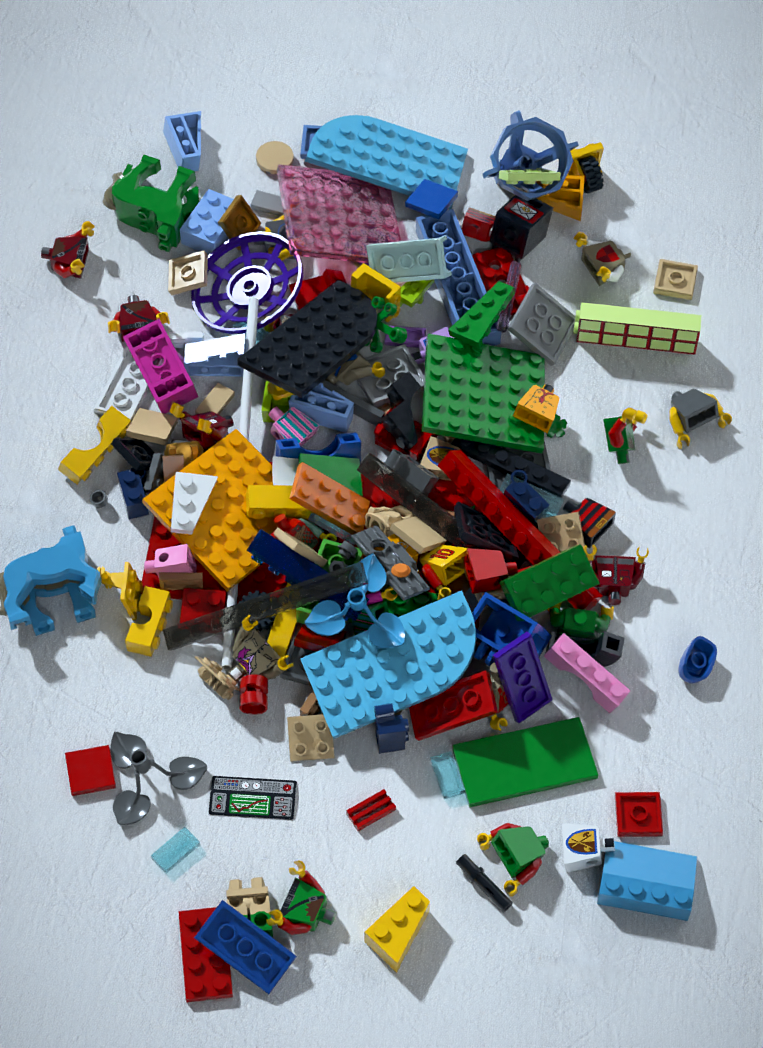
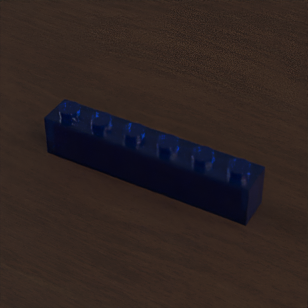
[247,529,369,621]

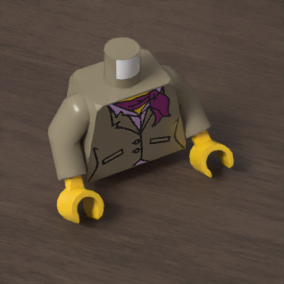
[229,615,294,681]

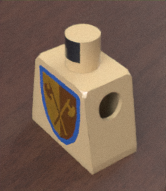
[421,436,460,481]

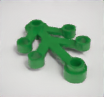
[365,296,407,353]

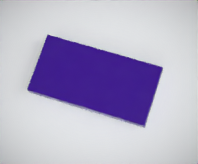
[492,632,553,724]

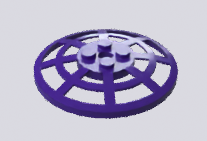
[191,232,303,334]

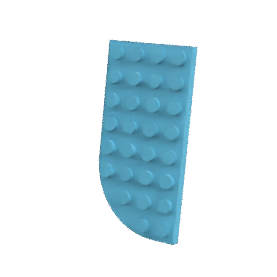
[305,115,468,209]
[300,591,476,739]

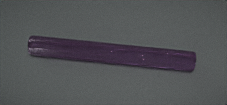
[496,261,522,333]

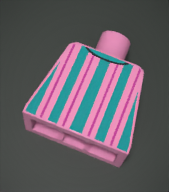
[268,406,320,446]

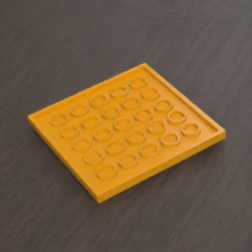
[142,429,320,592]

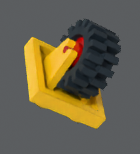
[567,142,604,194]

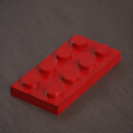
[409,670,498,741]
[178,907,233,1003]

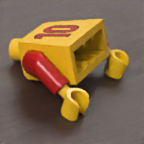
[419,545,468,600]

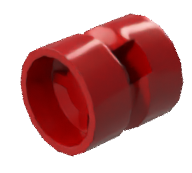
[239,674,268,715]

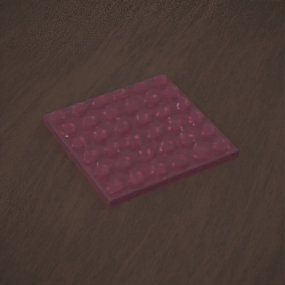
[277,164,401,263]

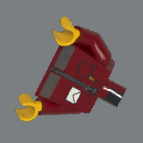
[170,403,234,449]
[583,545,649,605]

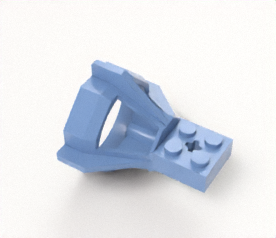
[482,110,579,201]

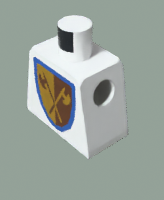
[562,823,615,872]

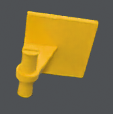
[96,562,143,620]

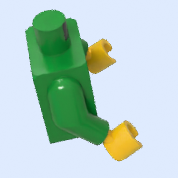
[547,602,614,639]

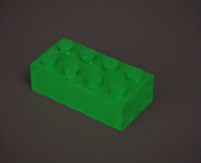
[499,544,600,621]

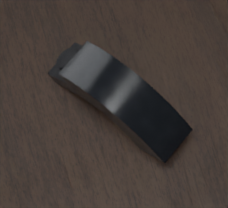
[545,631,625,667]

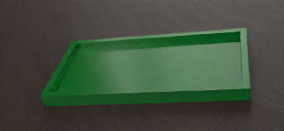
[452,717,598,808]

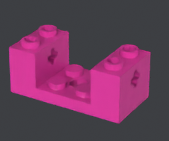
[123,319,199,414]

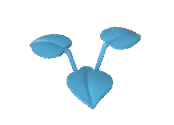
[305,553,405,649]

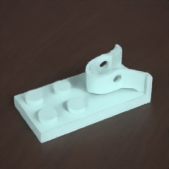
[366,235,452,283]

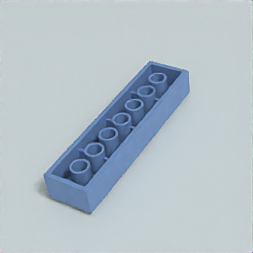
[416,209,502,346]

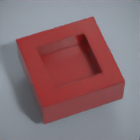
[323,269,347,287]

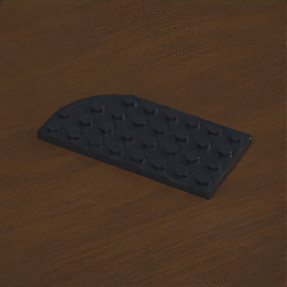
[237,280,377,398]

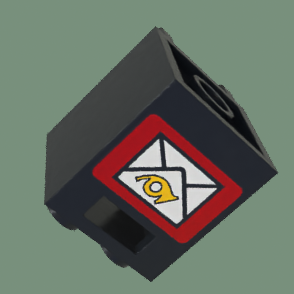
[490,190,553,264]

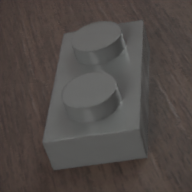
[143,453,164,494]

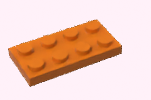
[289,462,370,535]

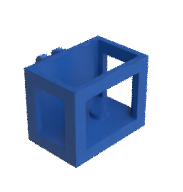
[472,592,552,666]

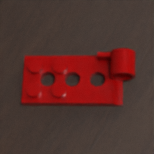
[472,247,529,319]

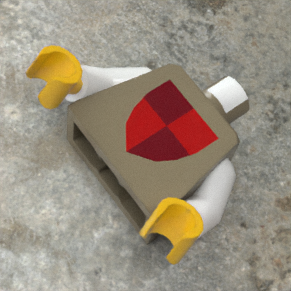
[573,231,631,286]

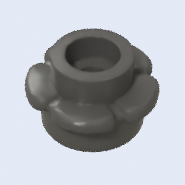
[338,541,358,560]

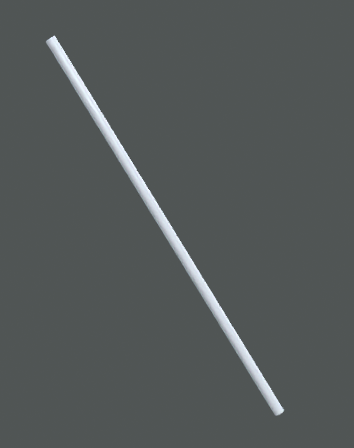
[222,297,259,670]

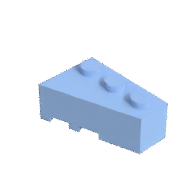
[163,111,201,171]
[289,383,354,433]

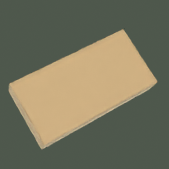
[195,383,235,415]

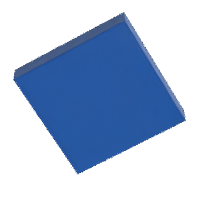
[405,179,458,219]

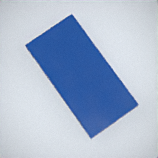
[194,900,297,995]

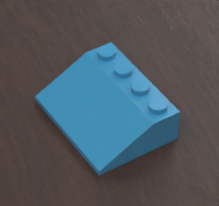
[597,841,697,921]

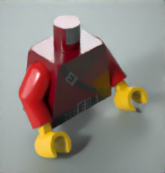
[41,221,95,279]
[108,295,170,342]

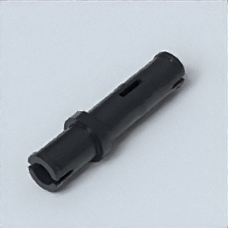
[456,854,513,912]

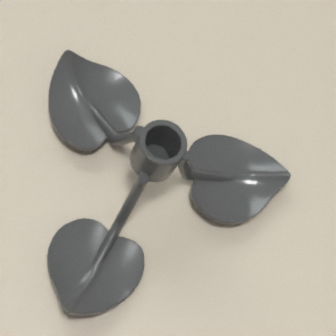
[110,731,207,825]

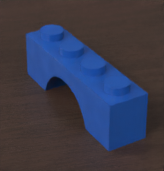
[276,432,361,464]

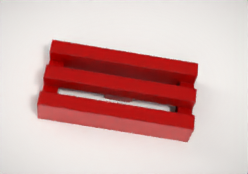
[346,789,396,831]

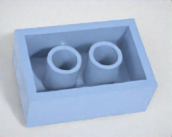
[180,189,234,255]

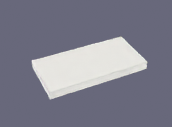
[94,347,157,423]

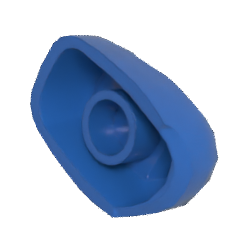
[678,636,717,684]

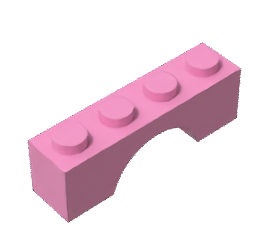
[544,633,630,713]

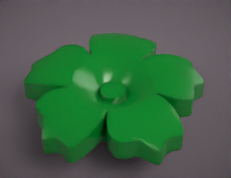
[547,414,567,438]

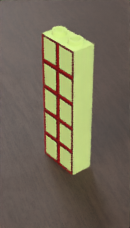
[573,302,701,355]

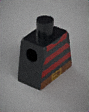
[563,498,616,549]

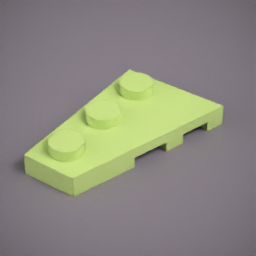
[499,168,561,184]

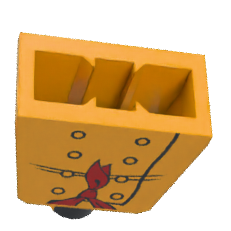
[513,384,560,433]

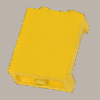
[351,263,401,323]

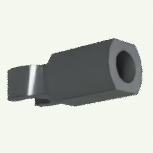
[329,561,348,576]

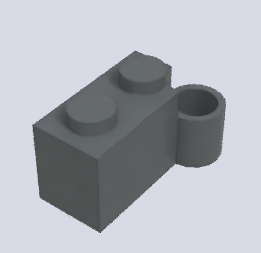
[384,449,439,499]

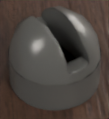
[90,490,108,508]

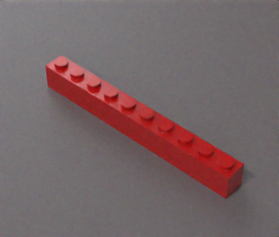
[437,450,603,611]

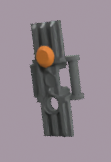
[351,525,430,601]

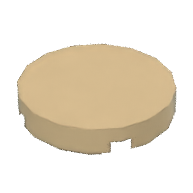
[256,141,294,174]

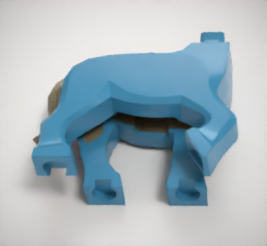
[0,525,102,636]

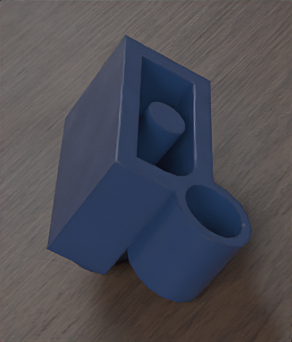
[117,467,149,520]
[504,470,550,524]
[374,703,409,754]

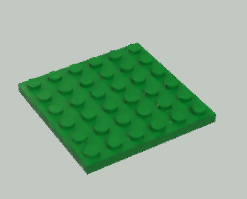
[422,333,545,454]

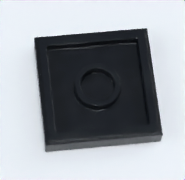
[111,438,155,471]

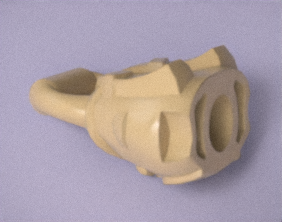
[365,505,414,537]

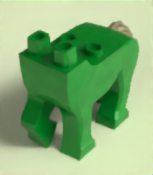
[102,155,200,252]

